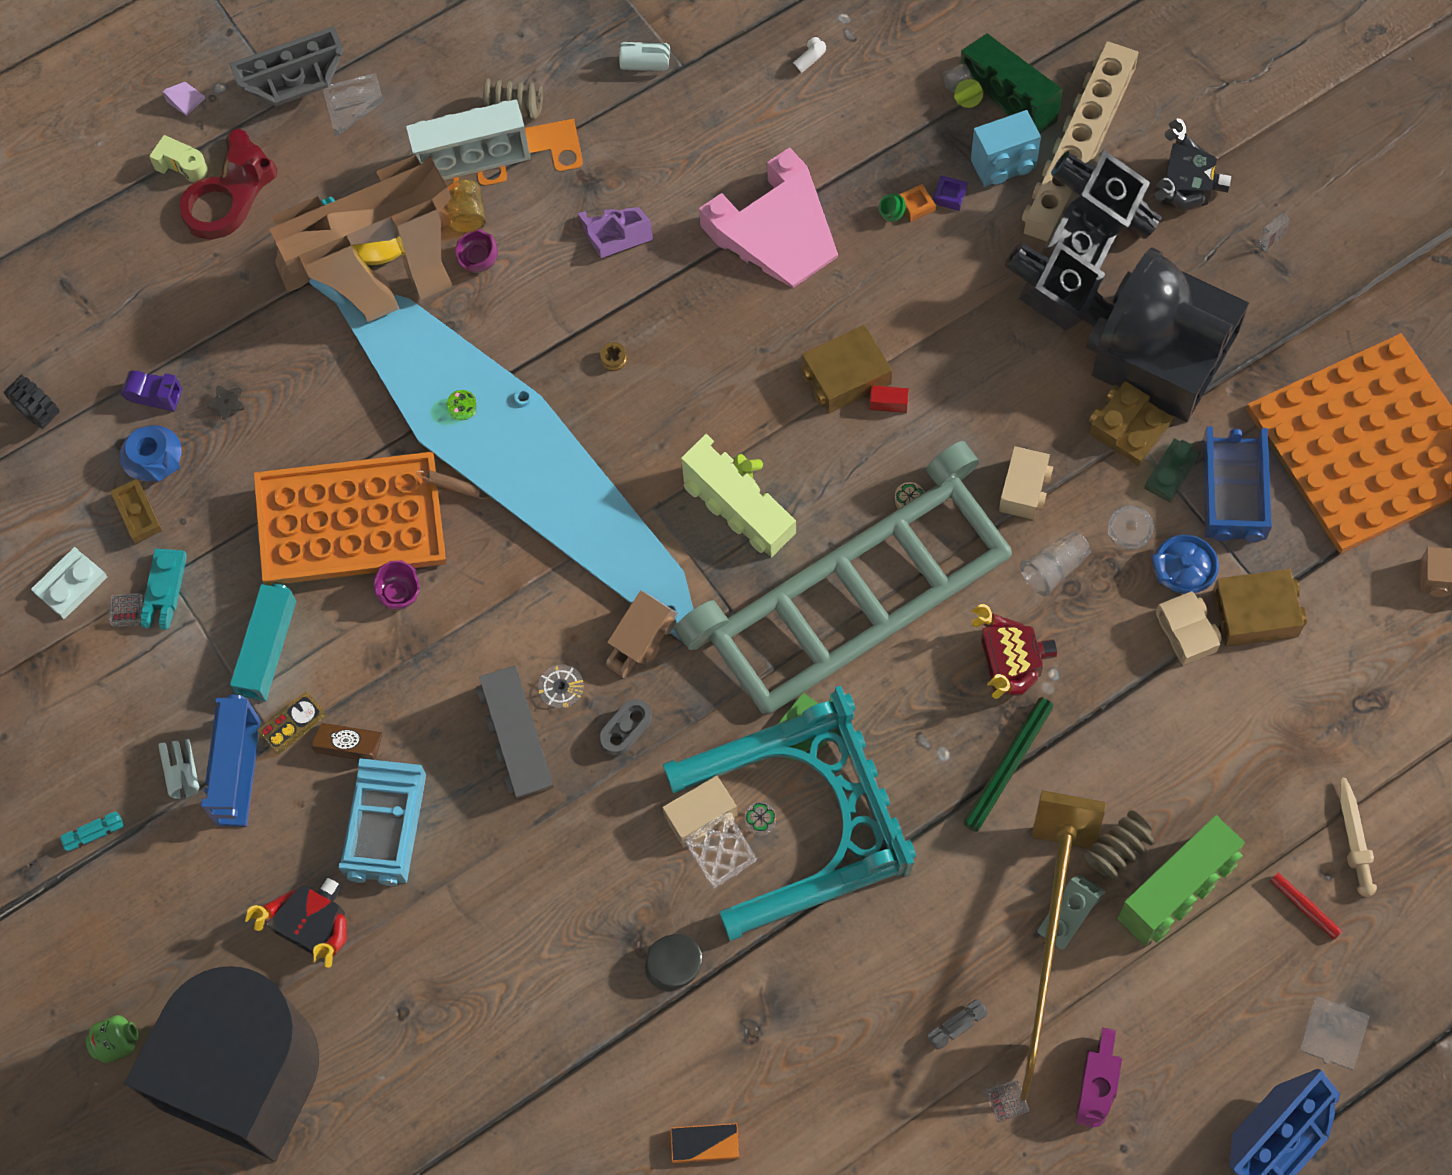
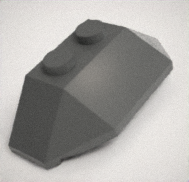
[229,26,344,106]

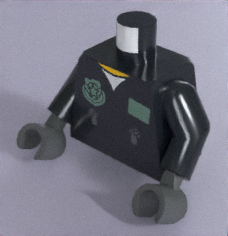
[1155,119,1231,211]

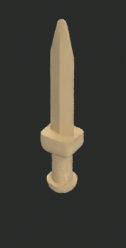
[1340,778,1377,897]

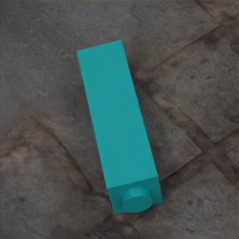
[230,583,297,702]

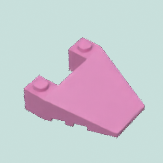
[699,147,838,288]

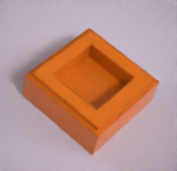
[899,184,936,222]

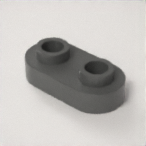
[600,699,652,756]

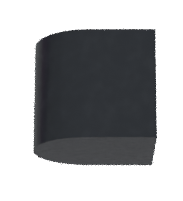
[124,966,319,1162]

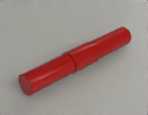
[1270,872,1343,940]

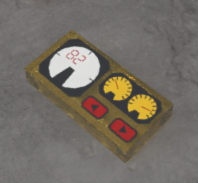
[258,691,327,755]

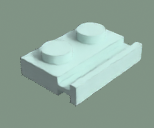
[31,547,108,619]

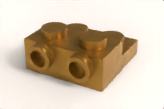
[1089,381,1174,466]

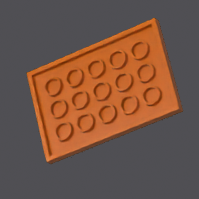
[254,452,446,586]

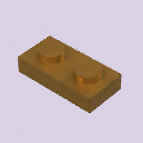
[110,479,163,544]

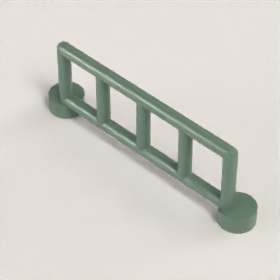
[674,441,1012,715]

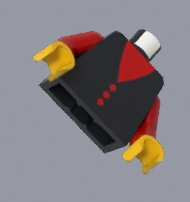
[245,878,347,968]

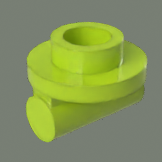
[954,79,984,108]
[733,454,763,478]

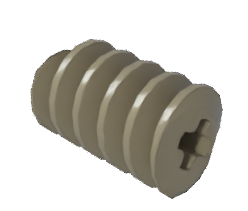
[483,78,543,119]
[1084,810,1155,880]

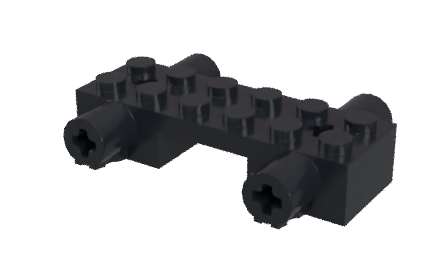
[1005,150,1162,331]

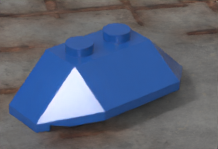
[1230,1068,1340,1175]

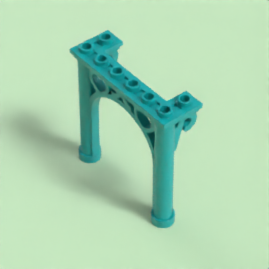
[662,686,917,942]

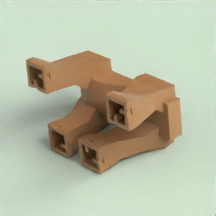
[269,155,452,322]

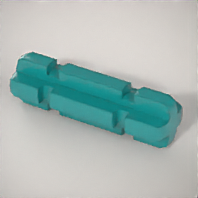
[61,811,123,852]

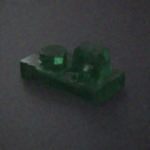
[1144,438,1201,503]

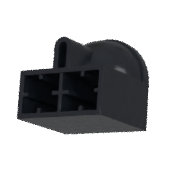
[1086,247,1249,423]

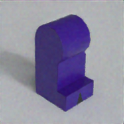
[121,370,183,412]

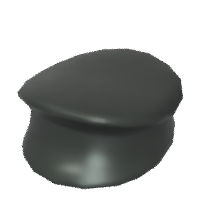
[645,934,702,991]

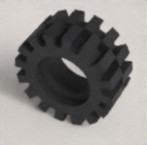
[3,375,60,429]

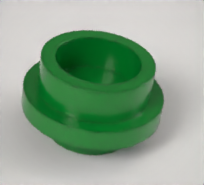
[878,193,906,222]

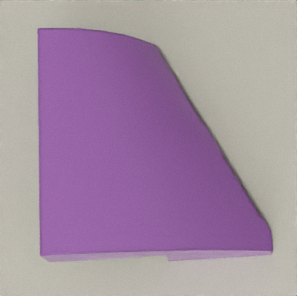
[577,207,653,258]

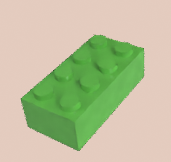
[1117,815,1245,947]

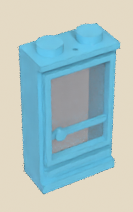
[339,759,426,886]

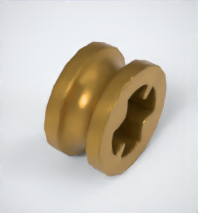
[600,342,627,371]

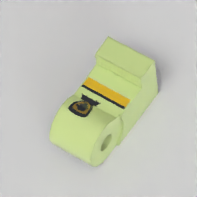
[149,135,208,182]

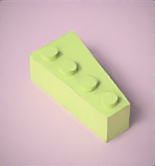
[681,434,796,558]

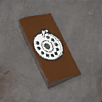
[311,723,382,760]

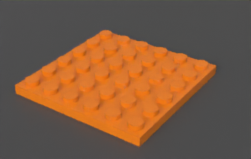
[1246,333,1452,554]

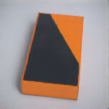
[671,1123,740,1163]

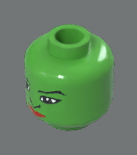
[86,1015,139,1063]

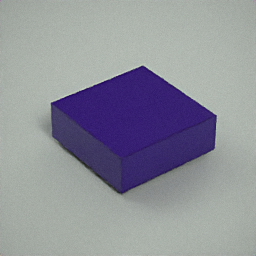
[933,175,968,211]

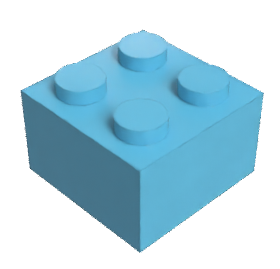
[971,110,1041,187]

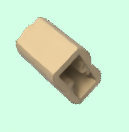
[1156,591,1221,666]

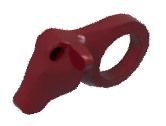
[179,129,277,240]

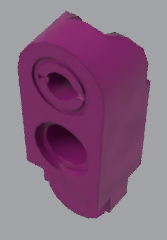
[1075,1027,1122,1128]

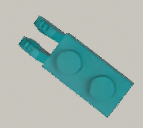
[140,548,187,630]

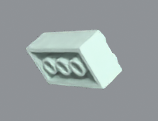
[406,99,531,180]

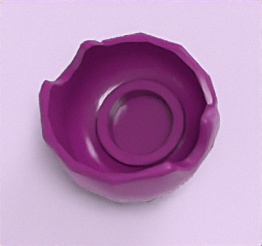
[454,229,498,273]
[373,560,420,610]

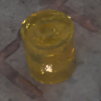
[446,180,486,234]

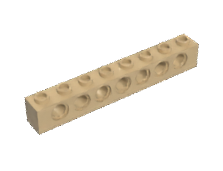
[1022,41,1139,242]

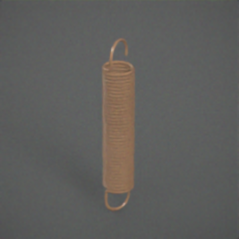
[416,470,489,499]

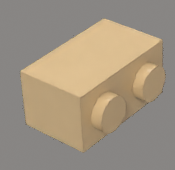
[999,446,1053,520]
[662,776,738,848]

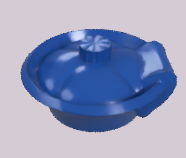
[120,425,182,483]
[1151,535,1219,594]

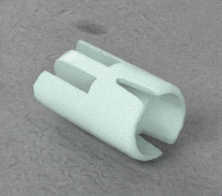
[619,42,670,71]
[158,739,199,799]

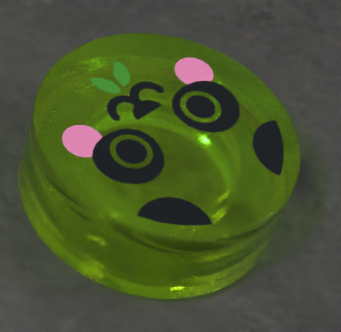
[447,390,477,421]

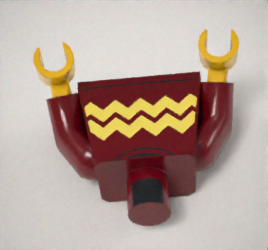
[971,604,1057,699]

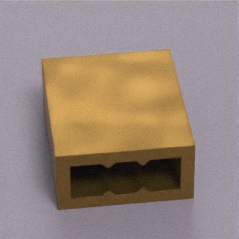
[799,324,892,413]
[1212,569,1307,647]

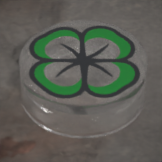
[745,802,777,836]

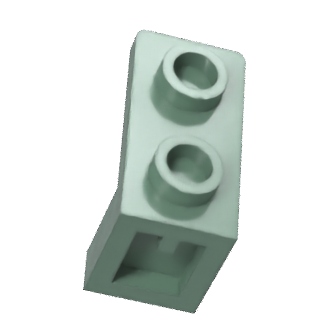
[1038,873,1106,950]

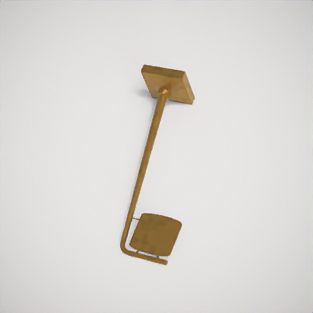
[1020,790,1106,1101]

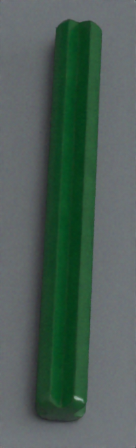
[964,697,1054,832]

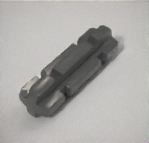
[927,999,988,1050]

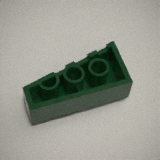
[960,33,1063,134]

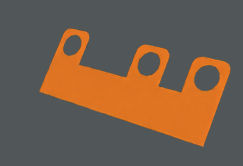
[448,119,583,192]

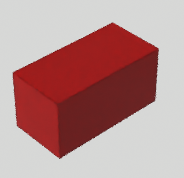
[870,385,909,413]

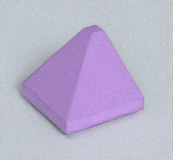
[163,82,205,116]

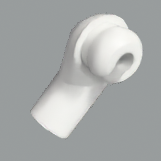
[793,37,826,73]

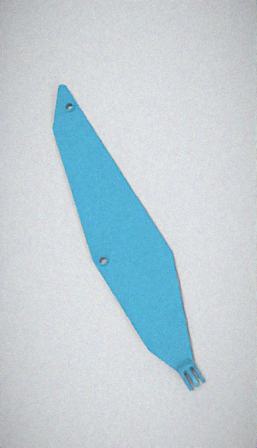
[310,278,698,650]

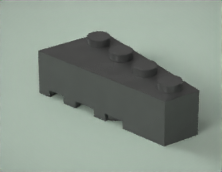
[476,665,554,799]

